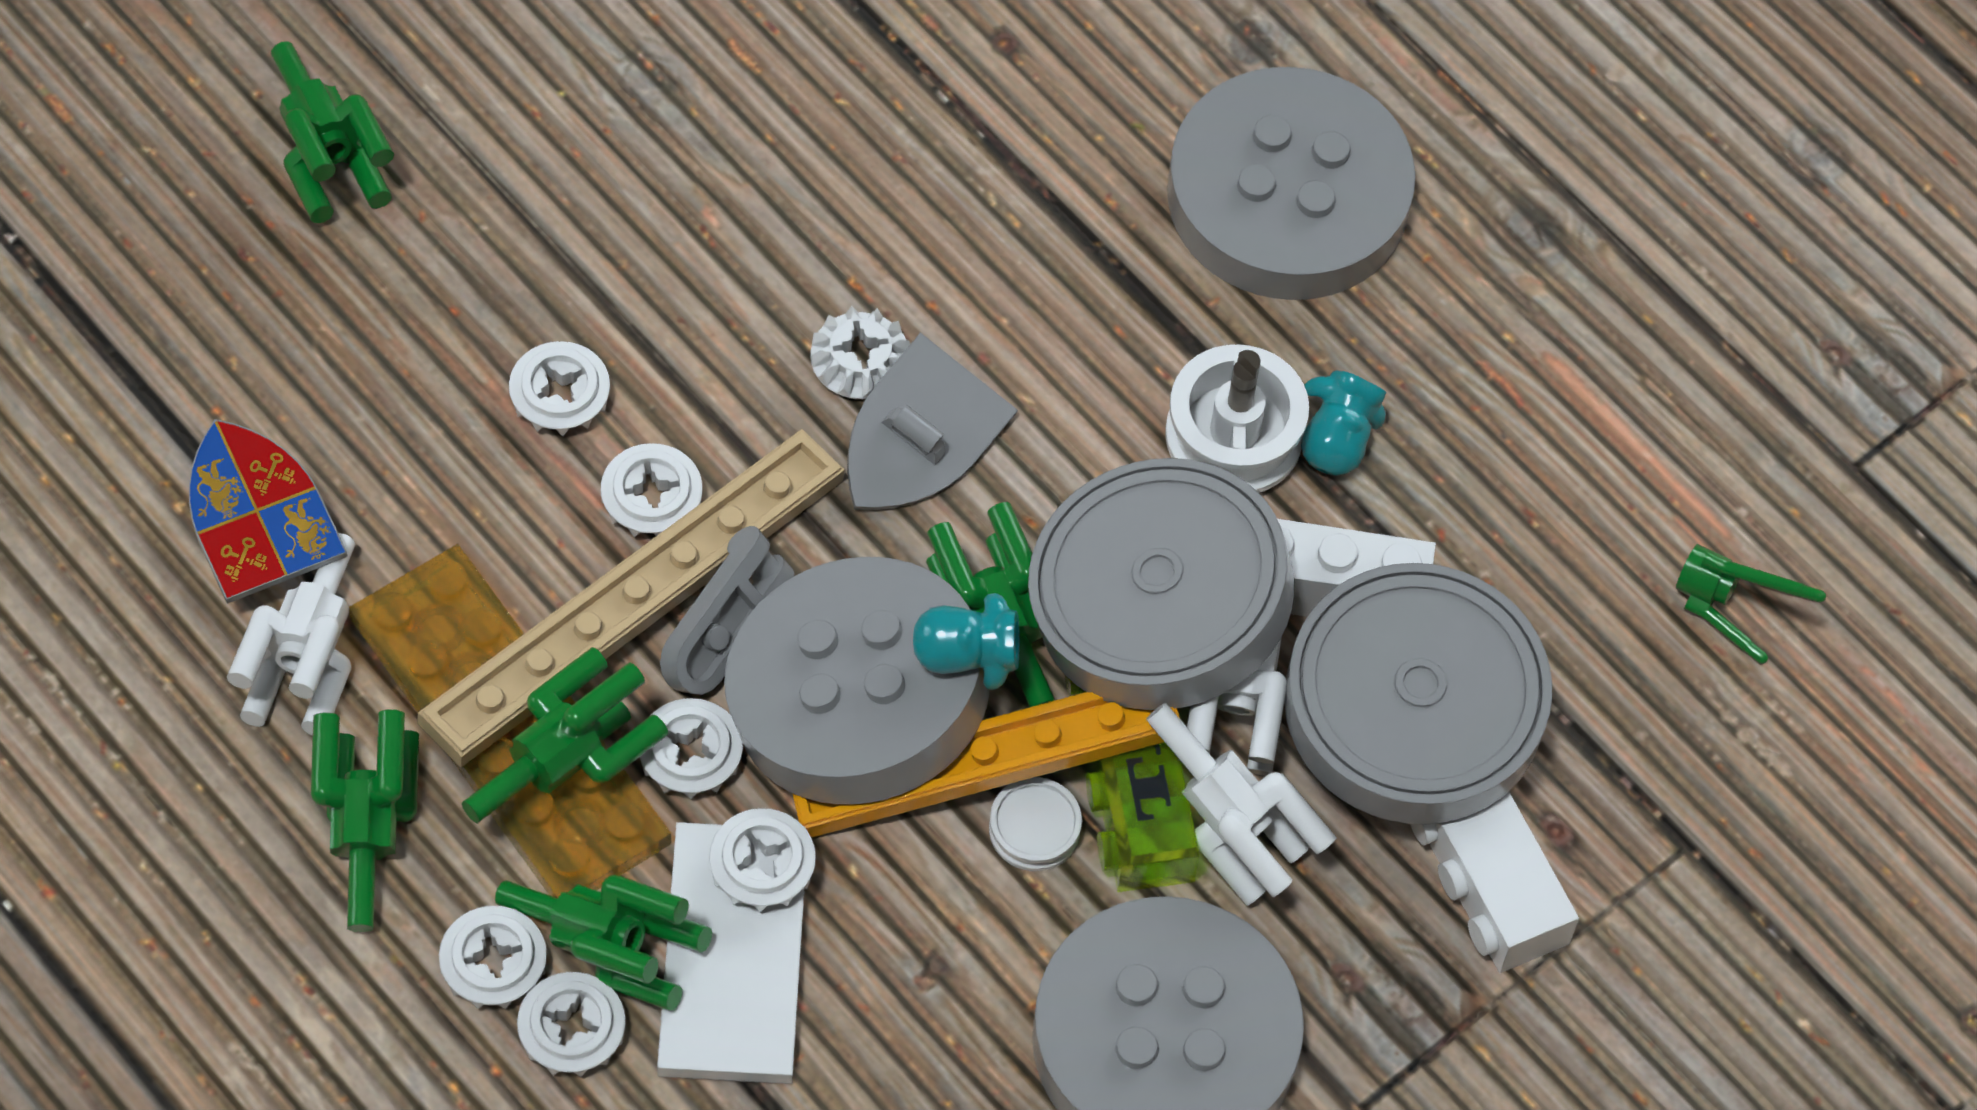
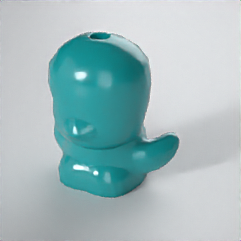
[1301,371,1386,476]
[913,593,1019,690]

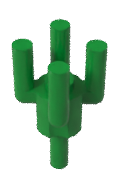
[271,41,394,223]
[926,502,1055,707]
[462,647,669,823]
[311,709,419,932]
[495,875,712,1011]

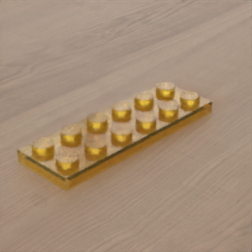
[349,544,672,898]

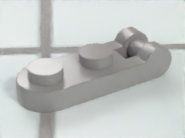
[660,526,794,695]

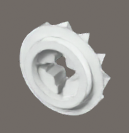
[810,306,910,399]
[509,341,610,436]
[601,443,702,537]
[640,698,743,799]
[709,808,816,912]
[439,906,546,1009]
[517,972,625,1077]

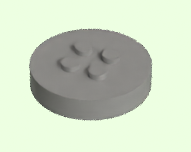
[1167,67,1415,300]
[1028,458,1294,710]
[724,557,990,805]
[1284,563,1552,824]
[1032,896,1304,1110]

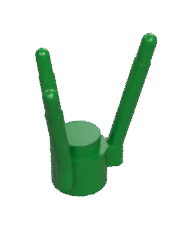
[1676,544,1826,664]

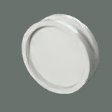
[989,777,1082,871]

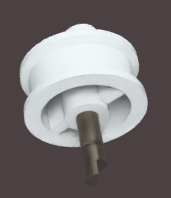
[1165,345,1309,493]

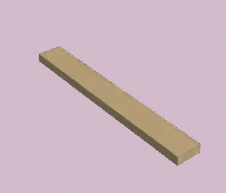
[417,429,845,768]

